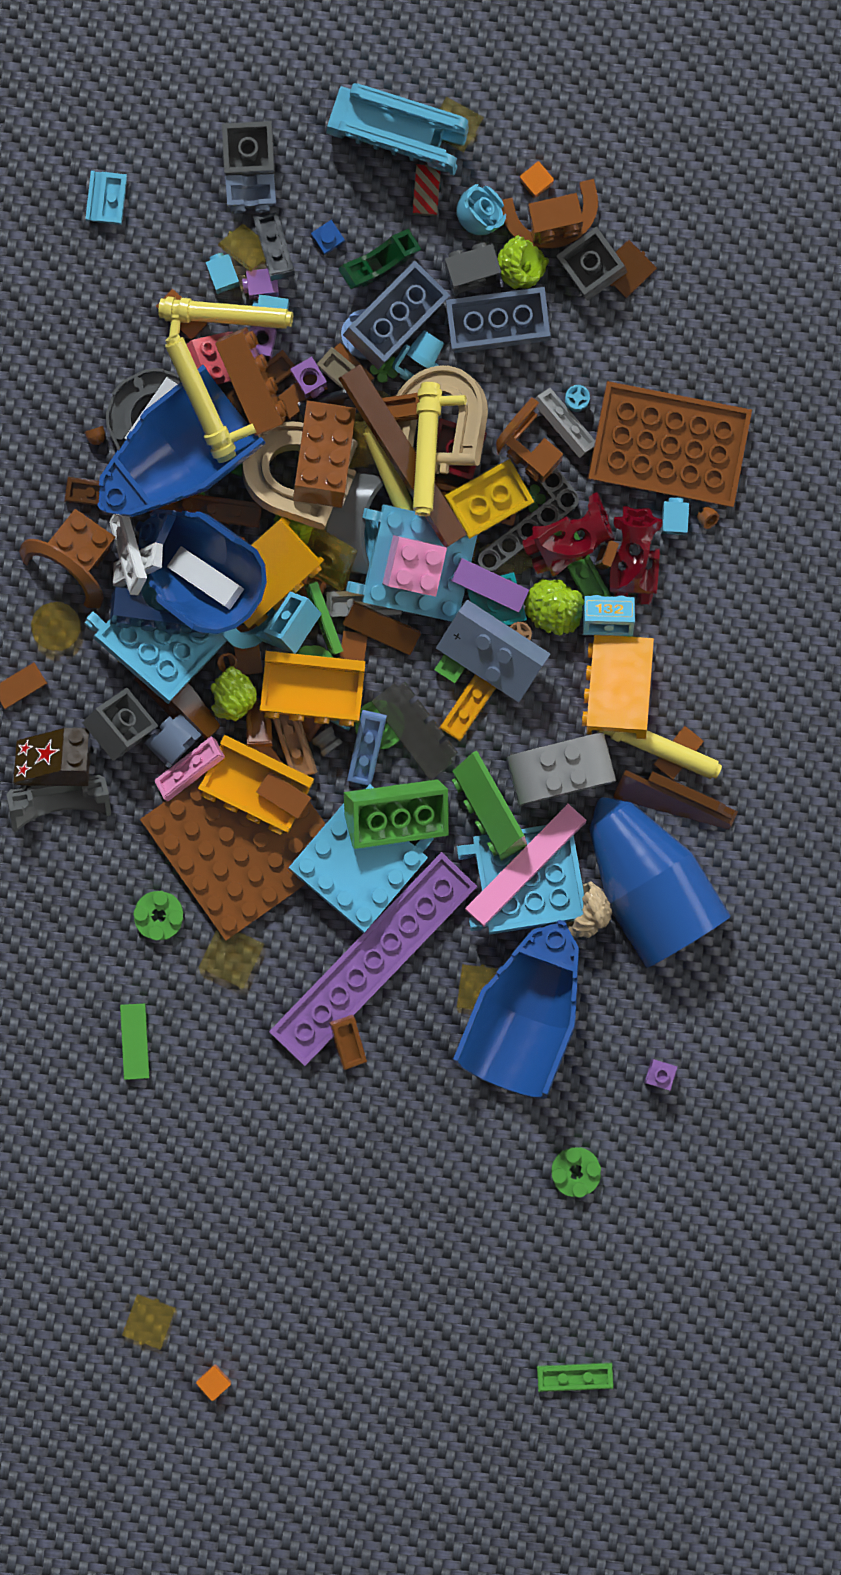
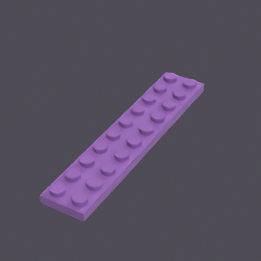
[269,852,477,1066]

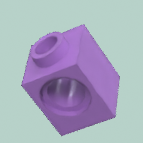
[242,269,279,300]
[250,326,277,360]
[290,357,327,398]
[644,1058,677,1090]

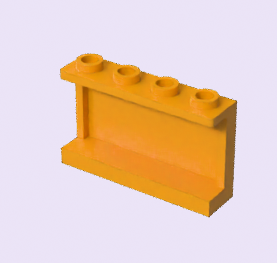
[243,517,324,628]
[582,635,654,739]
[260,651,365,727]
[198,735,314,835]

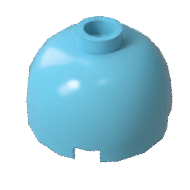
[456,184,506,235]

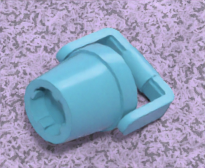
[392,330,444,381]

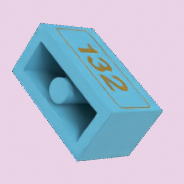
[583,595,635,636]

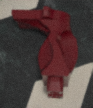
[523,492,615,576]
[609,506,662,605]

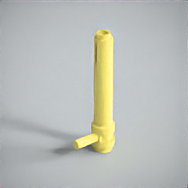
[158,296,293,337]
[165,334,257,463]
[413,382,467,516]
[363,426,414,511]
[597,730,722,779]

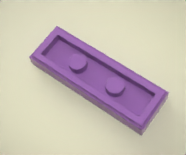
[451,558,529,612]

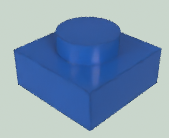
[311,220,345,255]

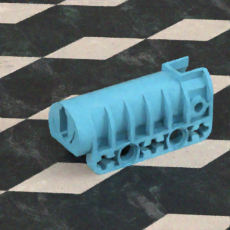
[326,83,469,176]

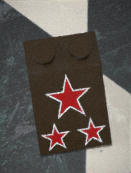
[13,728,91,786]

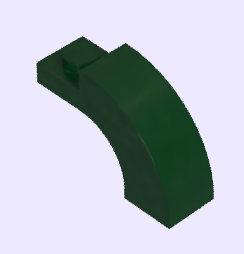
[338,229,421,290]

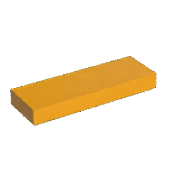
[440,674,496,741]

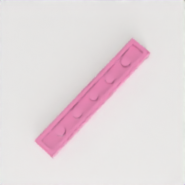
[465,804,586,927]

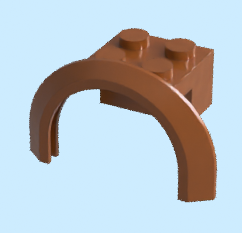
[501,179,598,249]
[496,397,563,483]
[19,509,116,608]

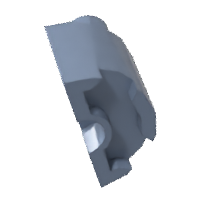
[225,174,276,214]
[145,714,201,768]

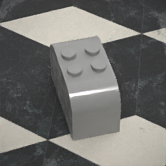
[506,733,616,807]

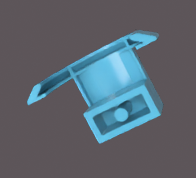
[221,591,321,654]

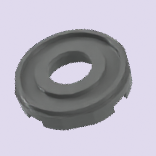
[106,368,181,451]

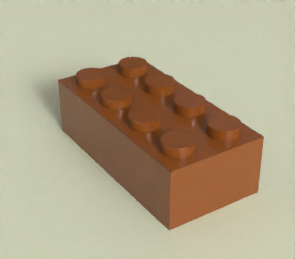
[215,327,288,436]
[292,401,356,508]

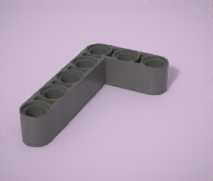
[478,451,579,573]

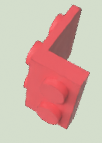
[186,331,233,385]

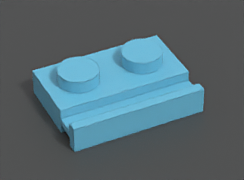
[85,171,127,225]

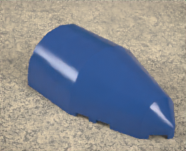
[98,365,266,518]
[135,509,267,634]
[589,797,731,968]
[453,920,579,1099]

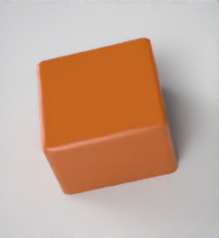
[520,161,554,198]
[196,1364,231,1401]

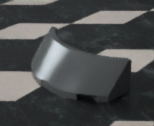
[324,473,384,575]
[6,775,111,832]

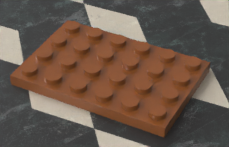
[588,381,752,508]

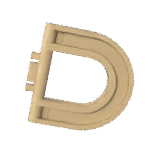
[396,366,488,474]
[242,422,358,530]

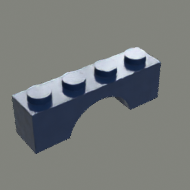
[110,587,209,638]

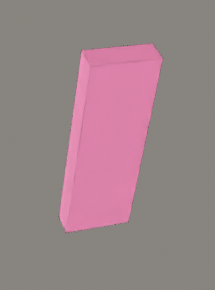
[154,737,225,801]

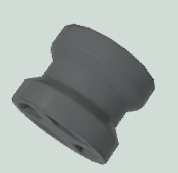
[312,727,343,757]

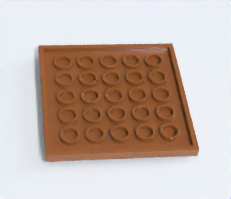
[140,744,325,941]

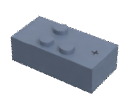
[343,261,450,369]
[446,287,551,354]
[436,600,550,702]

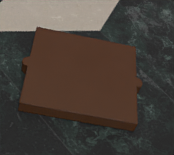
[610,240,657,298]

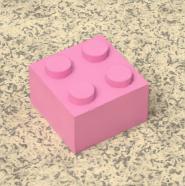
[382,535,447,597]

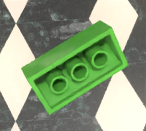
[452,751,527,861]
[344,779,449,849]

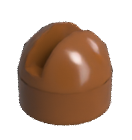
[85,426,106,445]
[697,507,719,529]
[217,652,237,672]

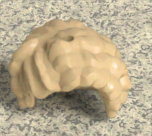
[565,882,612,938]

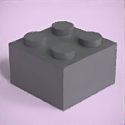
[222,121,275,177]
[556,227,627,301]
[444,243,501,296]
[82,688,158,761]

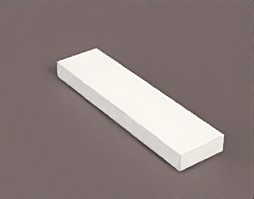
[109,514,147,595]
[167,547,244,610]

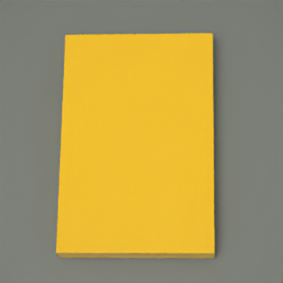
[445,458,534,539]

